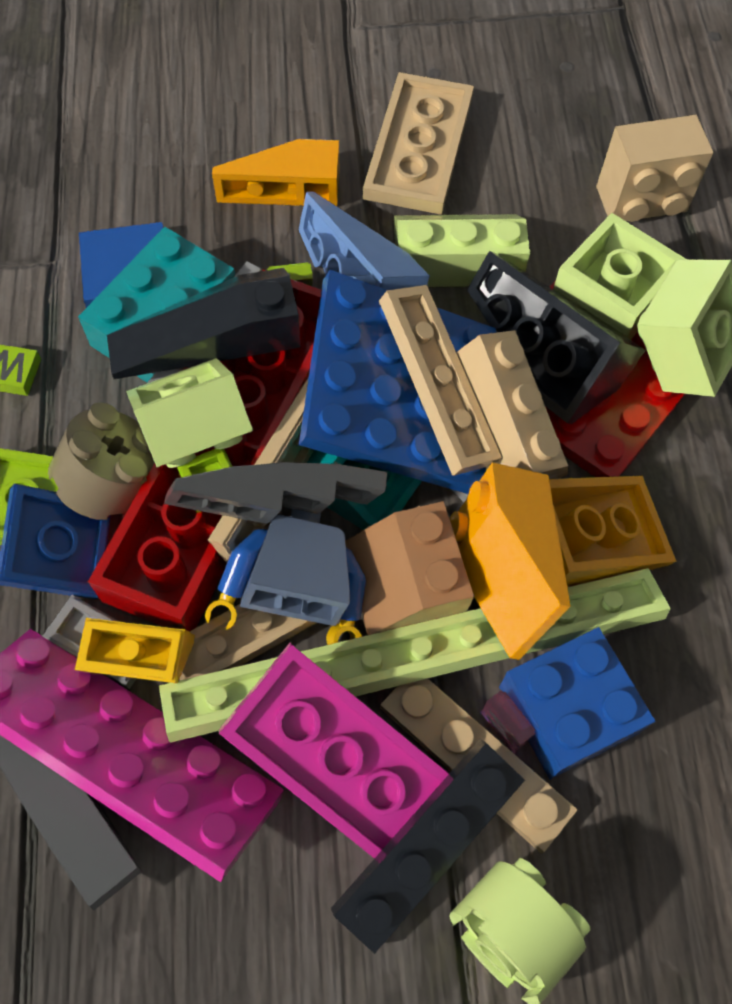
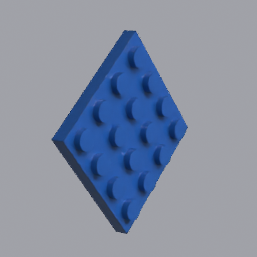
[299,270,496,494]

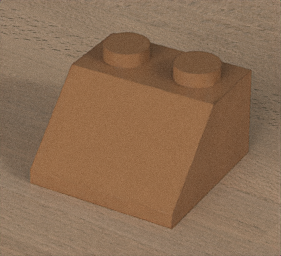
[345,501,474,635]

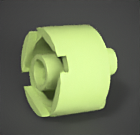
[450,858,591,1004]

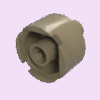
[48,402,155,520]

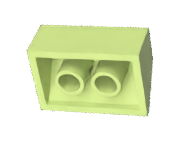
[394,214,530,287]

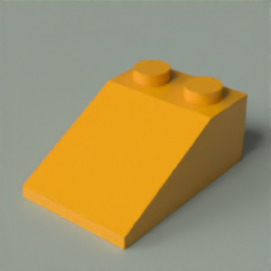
[450,462,571,660]
[549,476,676,587]

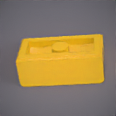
[75,618,195,684]

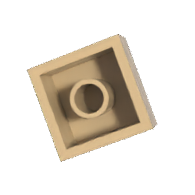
[596,115,714,222]

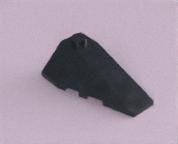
[467,251,645,424]
[107,268,301,379]

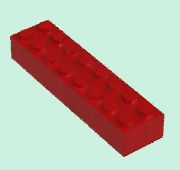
[88,270,321,632]

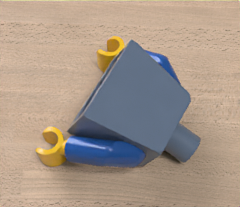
[205,509,366,645]

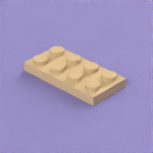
[363,72,474,215]

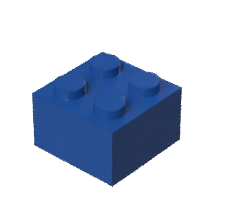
[499,627,655,780]

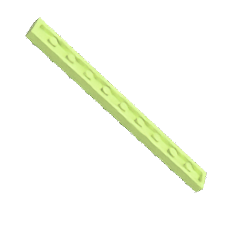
[159,568,671,743]

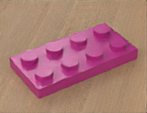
[219,643,449,858]

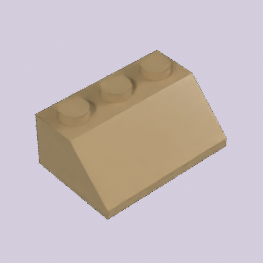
[456,330,568,479]

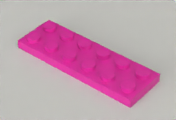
[0,629,284,882]

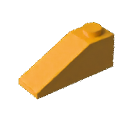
[212,139,340,206]

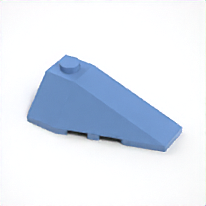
[299,191,430,290]

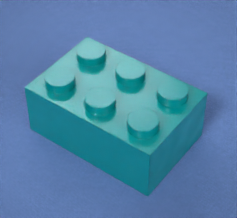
[78,226,235,382]

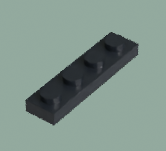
[331,739,525,954]

